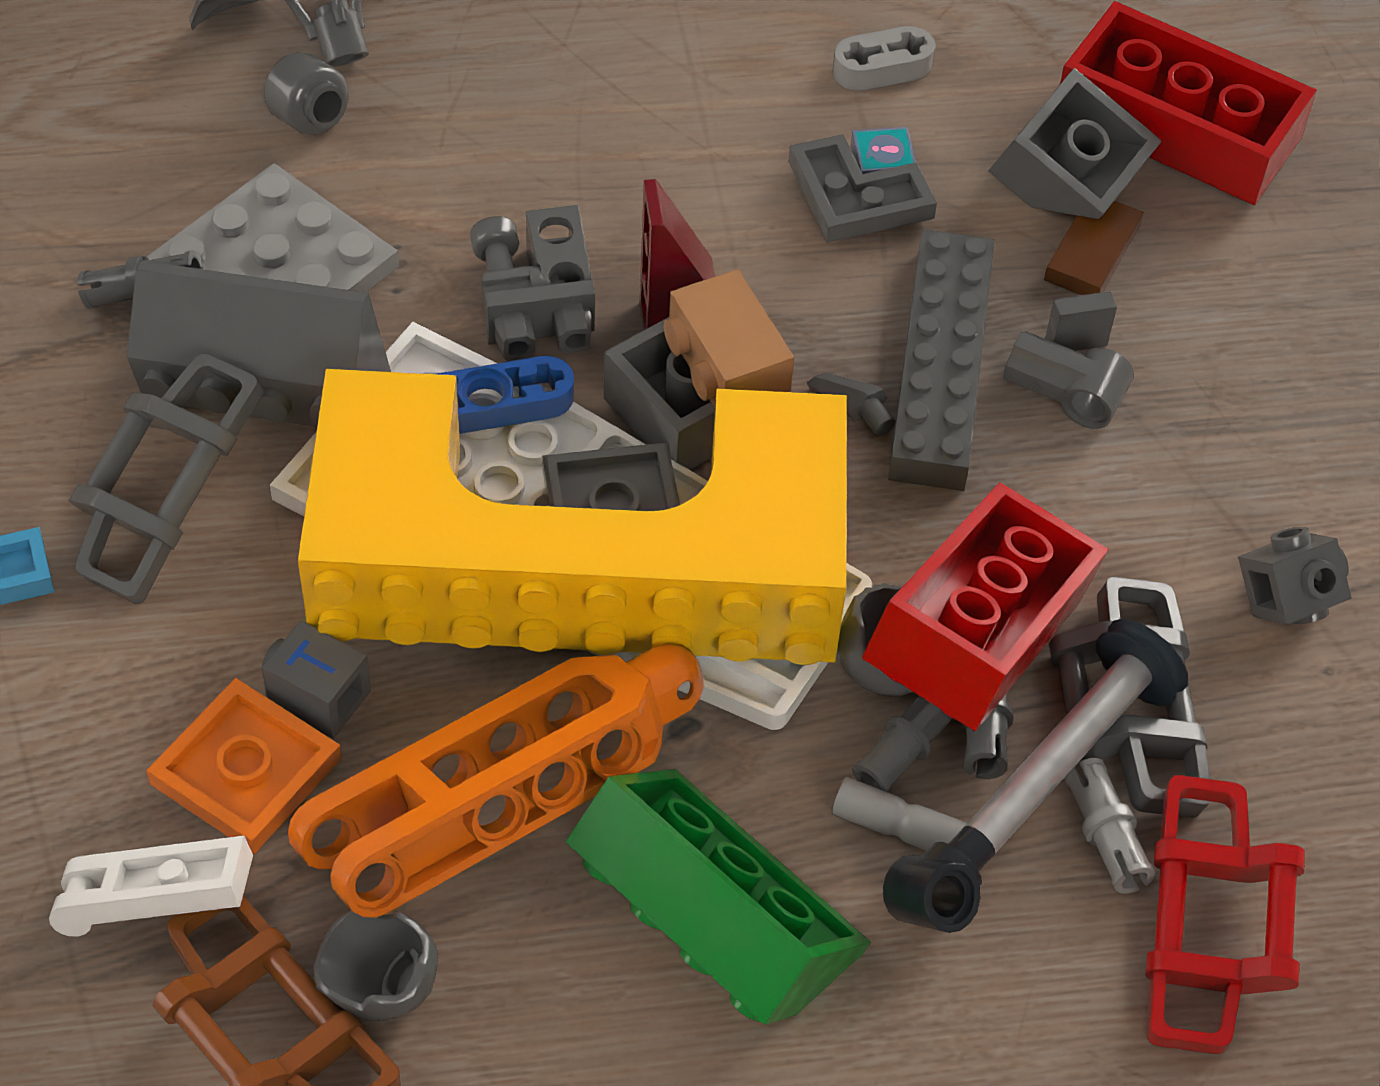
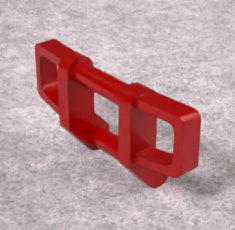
[1145,775,1305,1054]

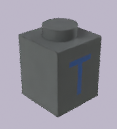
[262,620,371,739]

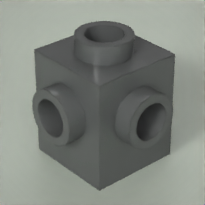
[1238,527,1352,625]

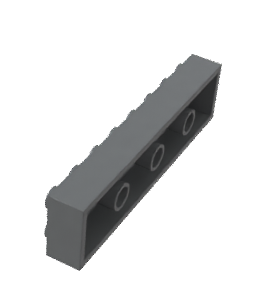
[888,229,995,491]

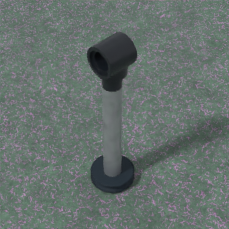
[883,618,1188,933]

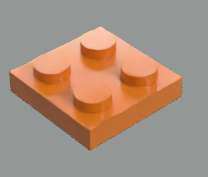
[146,678,342,854]

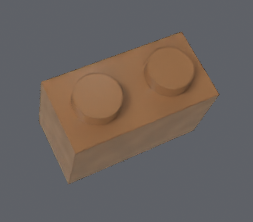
[663,269,795,408]

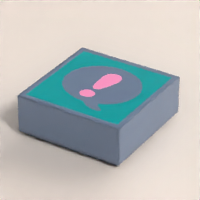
[851,127,916,174]

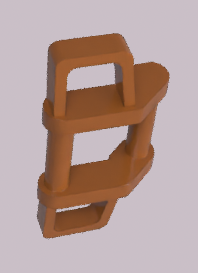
[153,895,401,1086]

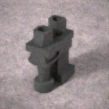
[470,205,595,361]

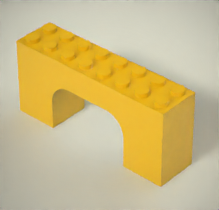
[298,369,847,665]

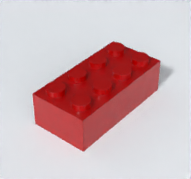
[1060,1,1317,206]
[861,482,1109,732]

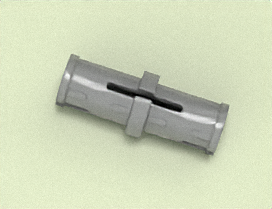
[1064,758,1156,894]

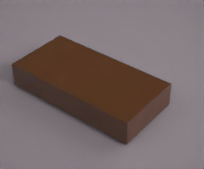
[1044,201,1144,295]

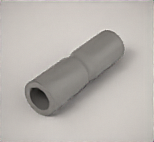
[832,777,967,851]

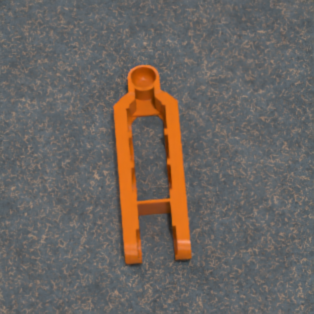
[288,644,704,918]

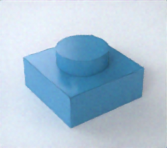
[0,527,55,605]

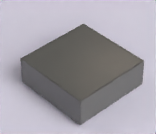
[1045,292,1117,351]

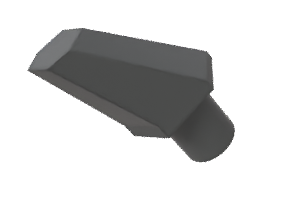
[807,372,896,436]

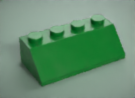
[565,769,871,1025]

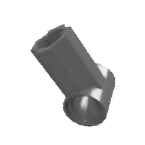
[1003,331,1134,429]

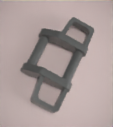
[69,354,264,604]
[1049,577,1210,818]

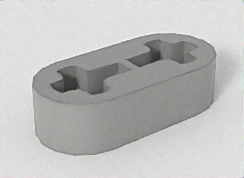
[832,26,936,91]

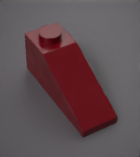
[639,179,715,330]

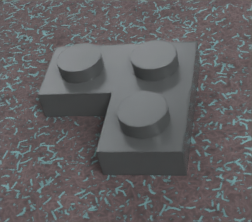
[788,134,937,243]

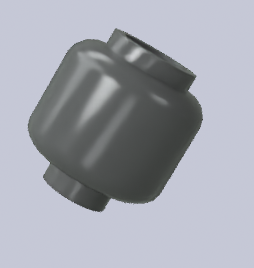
[264,52,349,135]

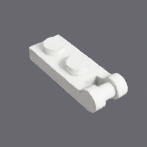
[49,836,253,937]

